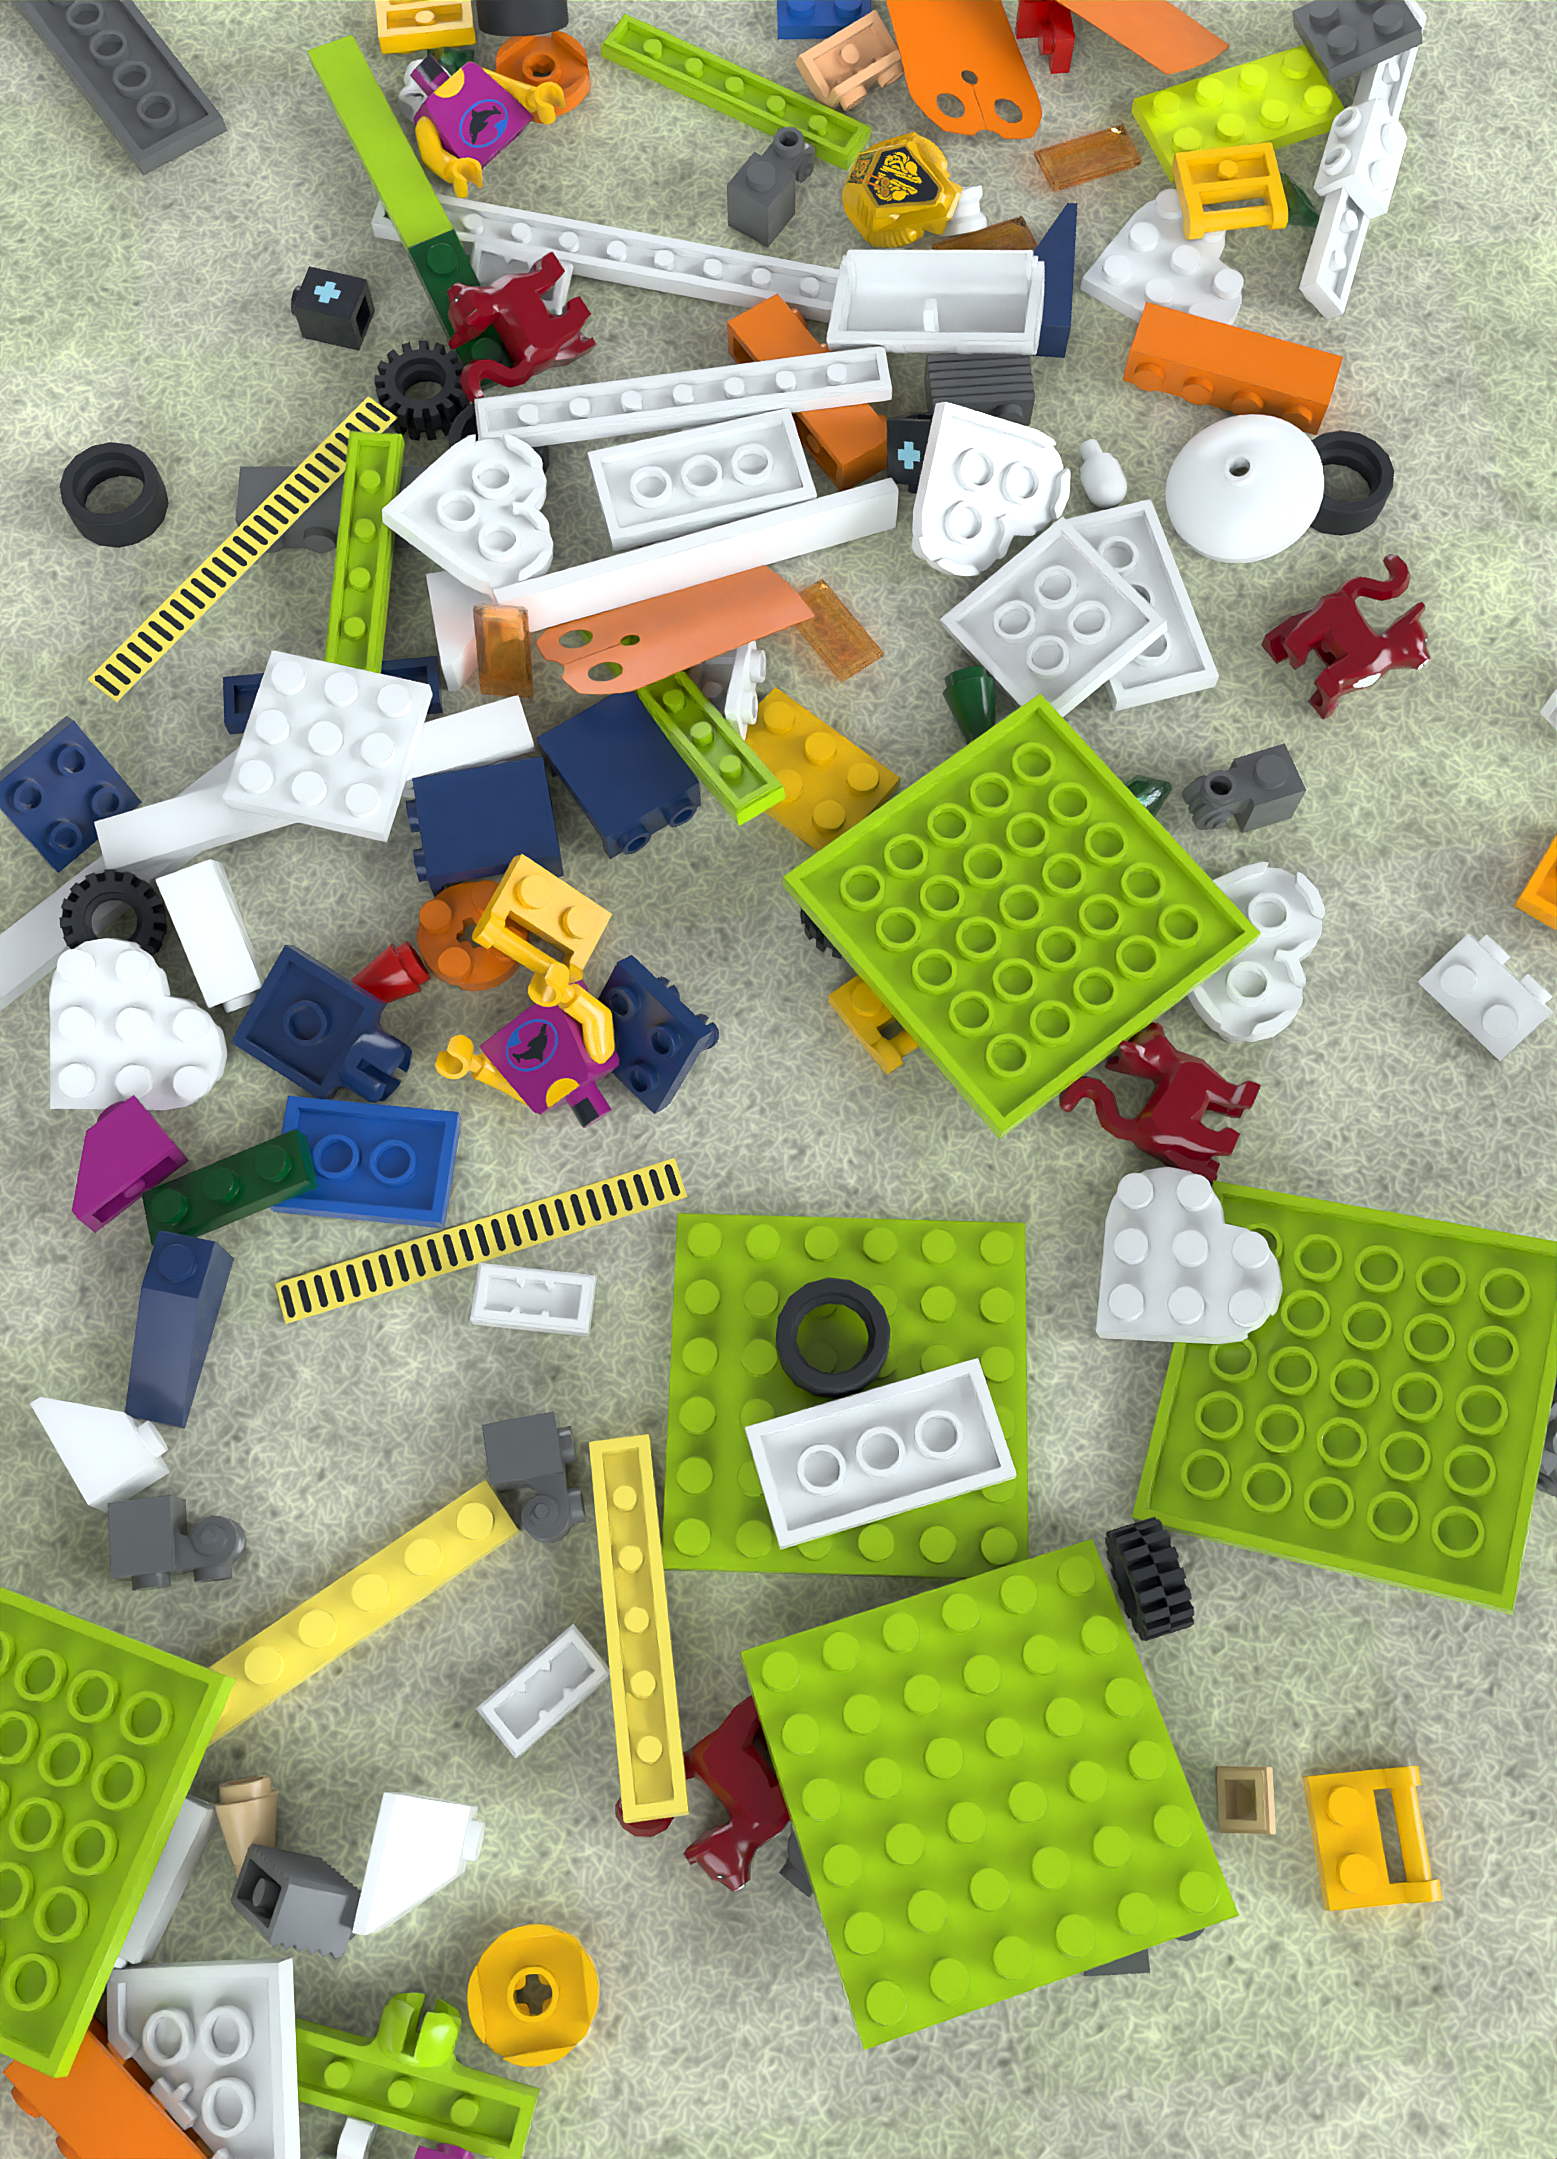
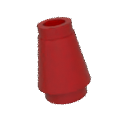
[351,941,431,1004]

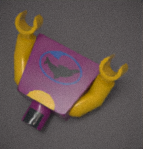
[410,55,566,198]
[435,963,619,1129]

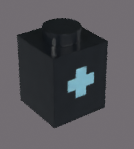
[291,266,375,351]
[887,412,934,494]

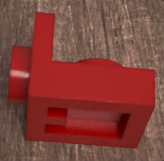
[1015,0,1075,74]

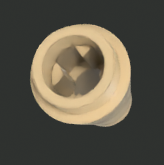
[214,1775,279,1878]

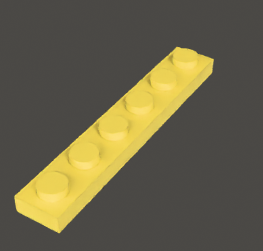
[589,1434,690,1823]
[207,1479,520,1747]

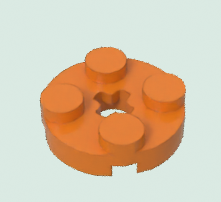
[495,31,591,124]
[417,880,530,991]

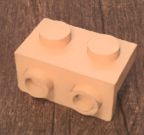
[795,9,904,112]

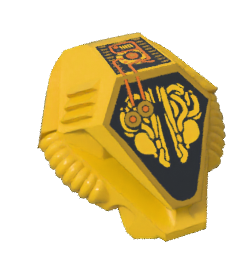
[841,132,963,249]

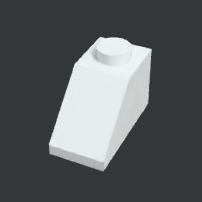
[426,571,502,691]
[30,1397,170,1513]

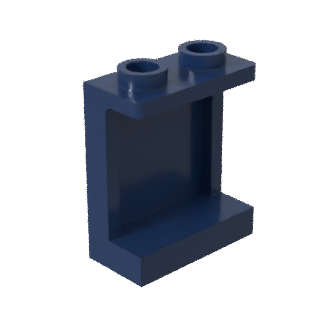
[537,691,701,859]
[406,756,564,897]

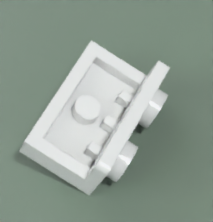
[1314,97,1407,220]
[689,641,766,741]
[1418,934,1554,1061]

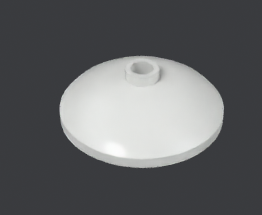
[1165,414,1324,564]

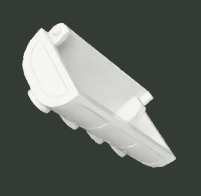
[827,250,1045,355]

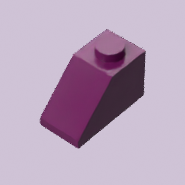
[72,1095,189,1233]

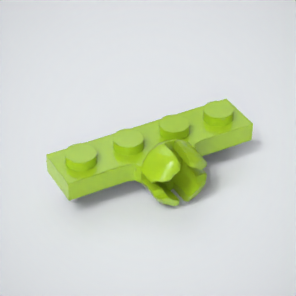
[295,1992,541,2159]

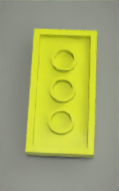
[1131,45,1345,183]

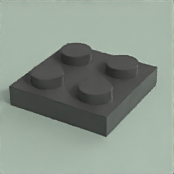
[1292,0,1422,86]

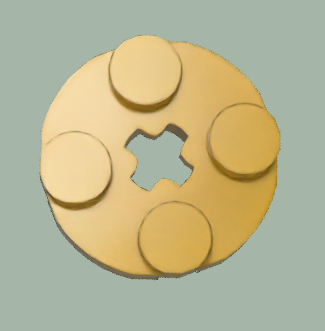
[467,1923,600,2067]

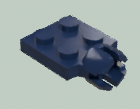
[231,945,412,1103]

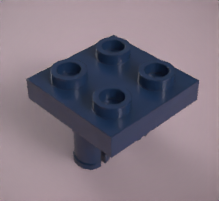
[0,716,142,873]
[598,955,719,1114]

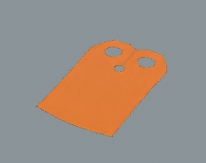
[886,0,1042,139]
[1055,0,1230,75]
[535,565,815,695]

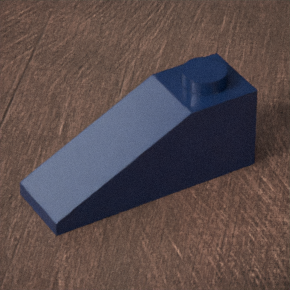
[1029,203,1078,358]
[125,1230,234,1429]

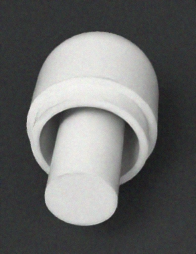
[1079,439,1127,509]

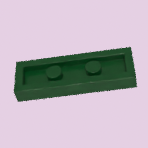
[408,229,513,391]
[141,1129,318,1246]

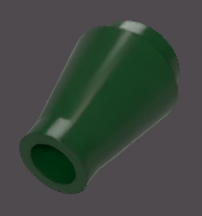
[942,666,996,745]

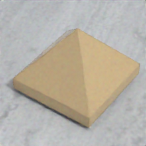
[1216,1766,1276,1834]

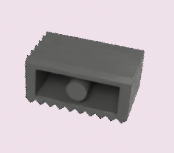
[924,353,1035,426]
[230,1843,361,1959]

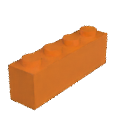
[727,293,887,492]
[1122,302,1343,435]
[2,2014,214,2159]

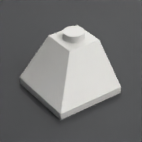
[352,1792,485,1935]

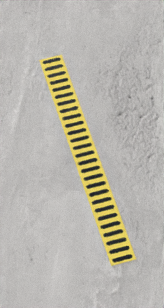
[87,396,397,703]
[275,1158,688,1324]

